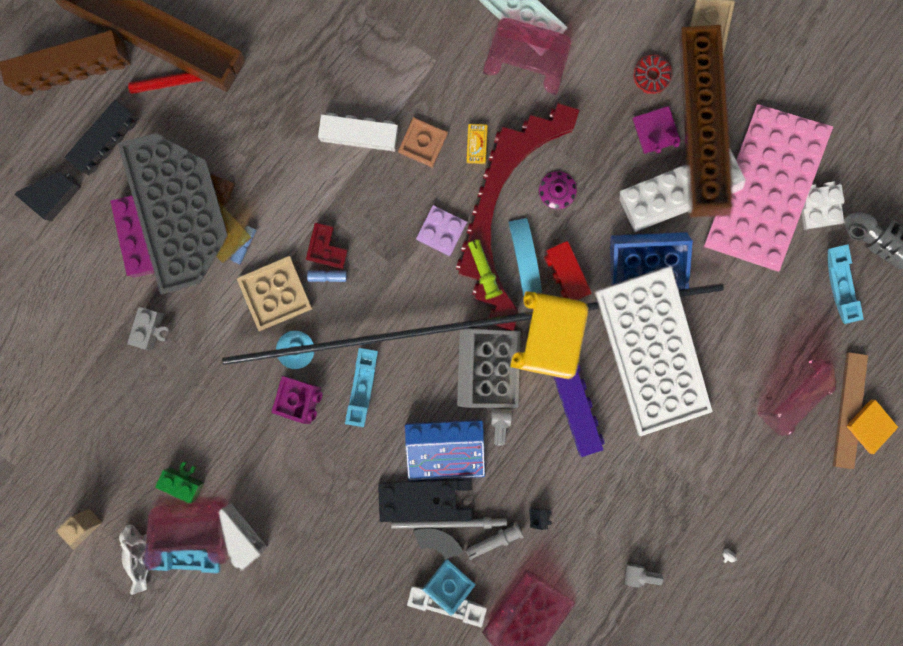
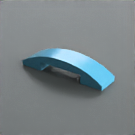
[508,218,542,296]
[828,245,864,324]
[345,348,378,427]
[150,549,220,573]

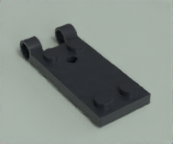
[378,479,474,522]

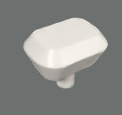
[723,549,737,563]

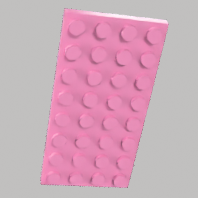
[704,104,833,272]

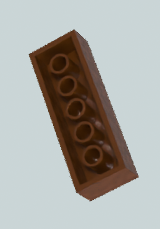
[0,30,131,96]

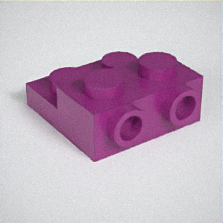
[271,376,323,424]

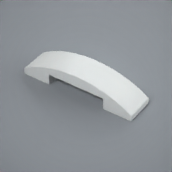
[407,586,487,627]

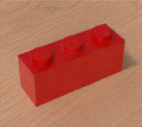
[544,241,592,300]

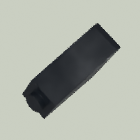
[14,172,81,222]

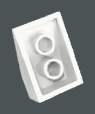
[219,503,267,570]

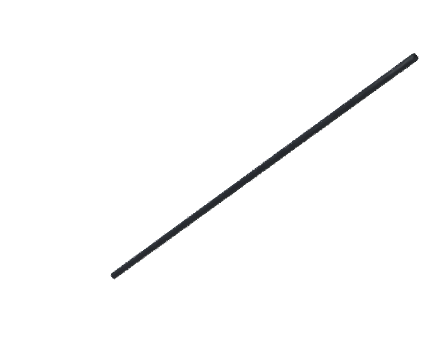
[222,283,724,365]

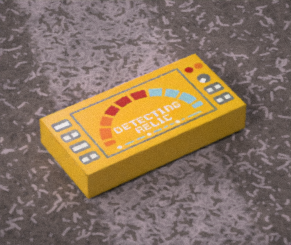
[467,124,487,164]

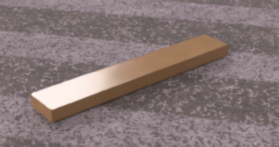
[833,353,868,469]

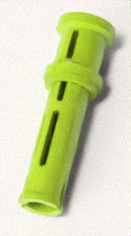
[468,240,502,299]

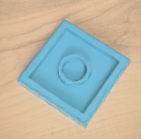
[422,559,476,616]

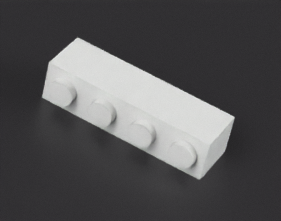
[318,113,398,151]

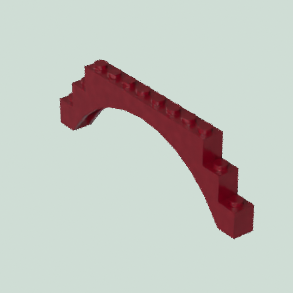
[456,103,580,331]

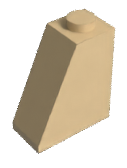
[57,509,102,550]

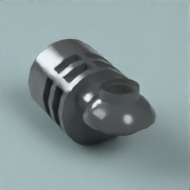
[844,212,903,270]

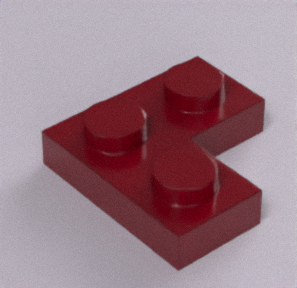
[306,223,348,269]

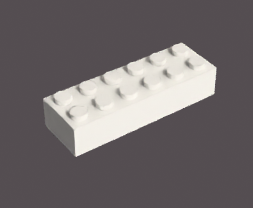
[620,150,746,233]

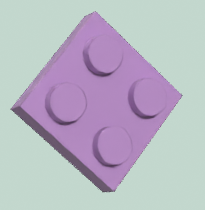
[416,205,467,256]

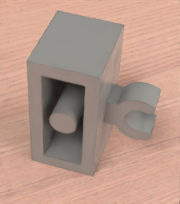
[127,307,171,350]

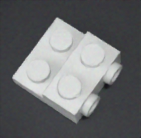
[801,182,844,230]

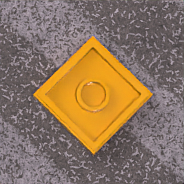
[847,399,898,454]

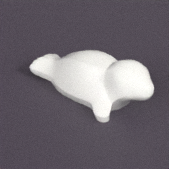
[119,525,153,595]

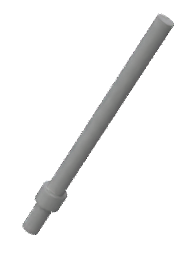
[391,517,507,529]

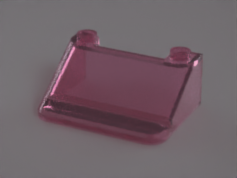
[483,18,571,95]
[757,360,837,436]
[144,501,230,571]

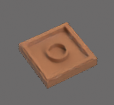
[398,117,448,168]

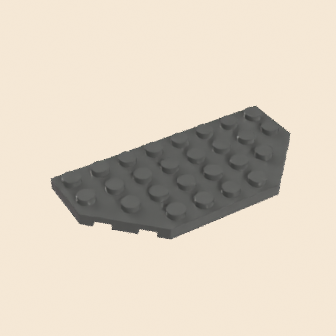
[118,133,228,294]

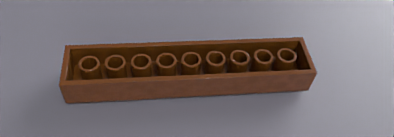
[679,25,734,217]

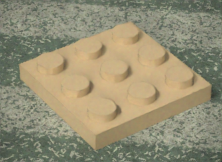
[236,256,313,331]

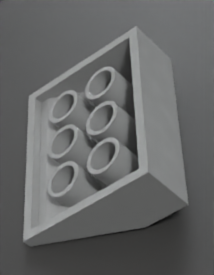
[457,329,521,408]

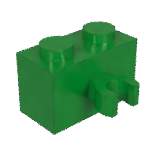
[155,461,204,504]

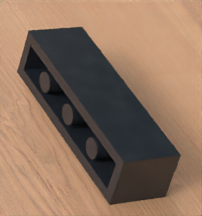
[65,100,138,175]

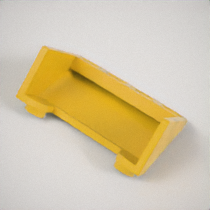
[510,291,588,379]

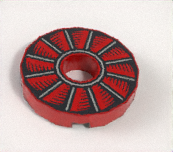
[633,55,672,94]

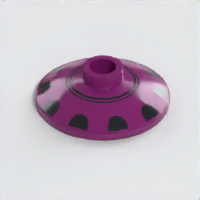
[539,171,577,209]

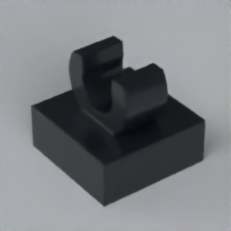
[529,508,552,530]

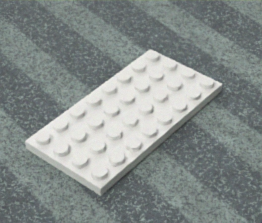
[595,266,712,436]

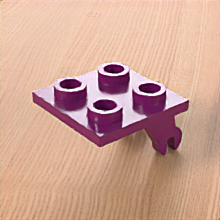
[632,106,680,154]

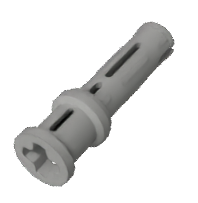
[466,522,524,560]

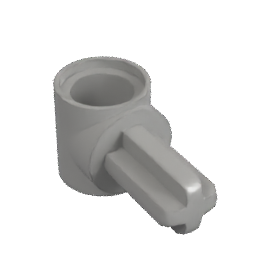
[491,408,512,446]
[624,563,663,587]

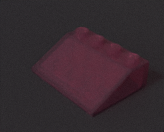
[482,569,576,646]

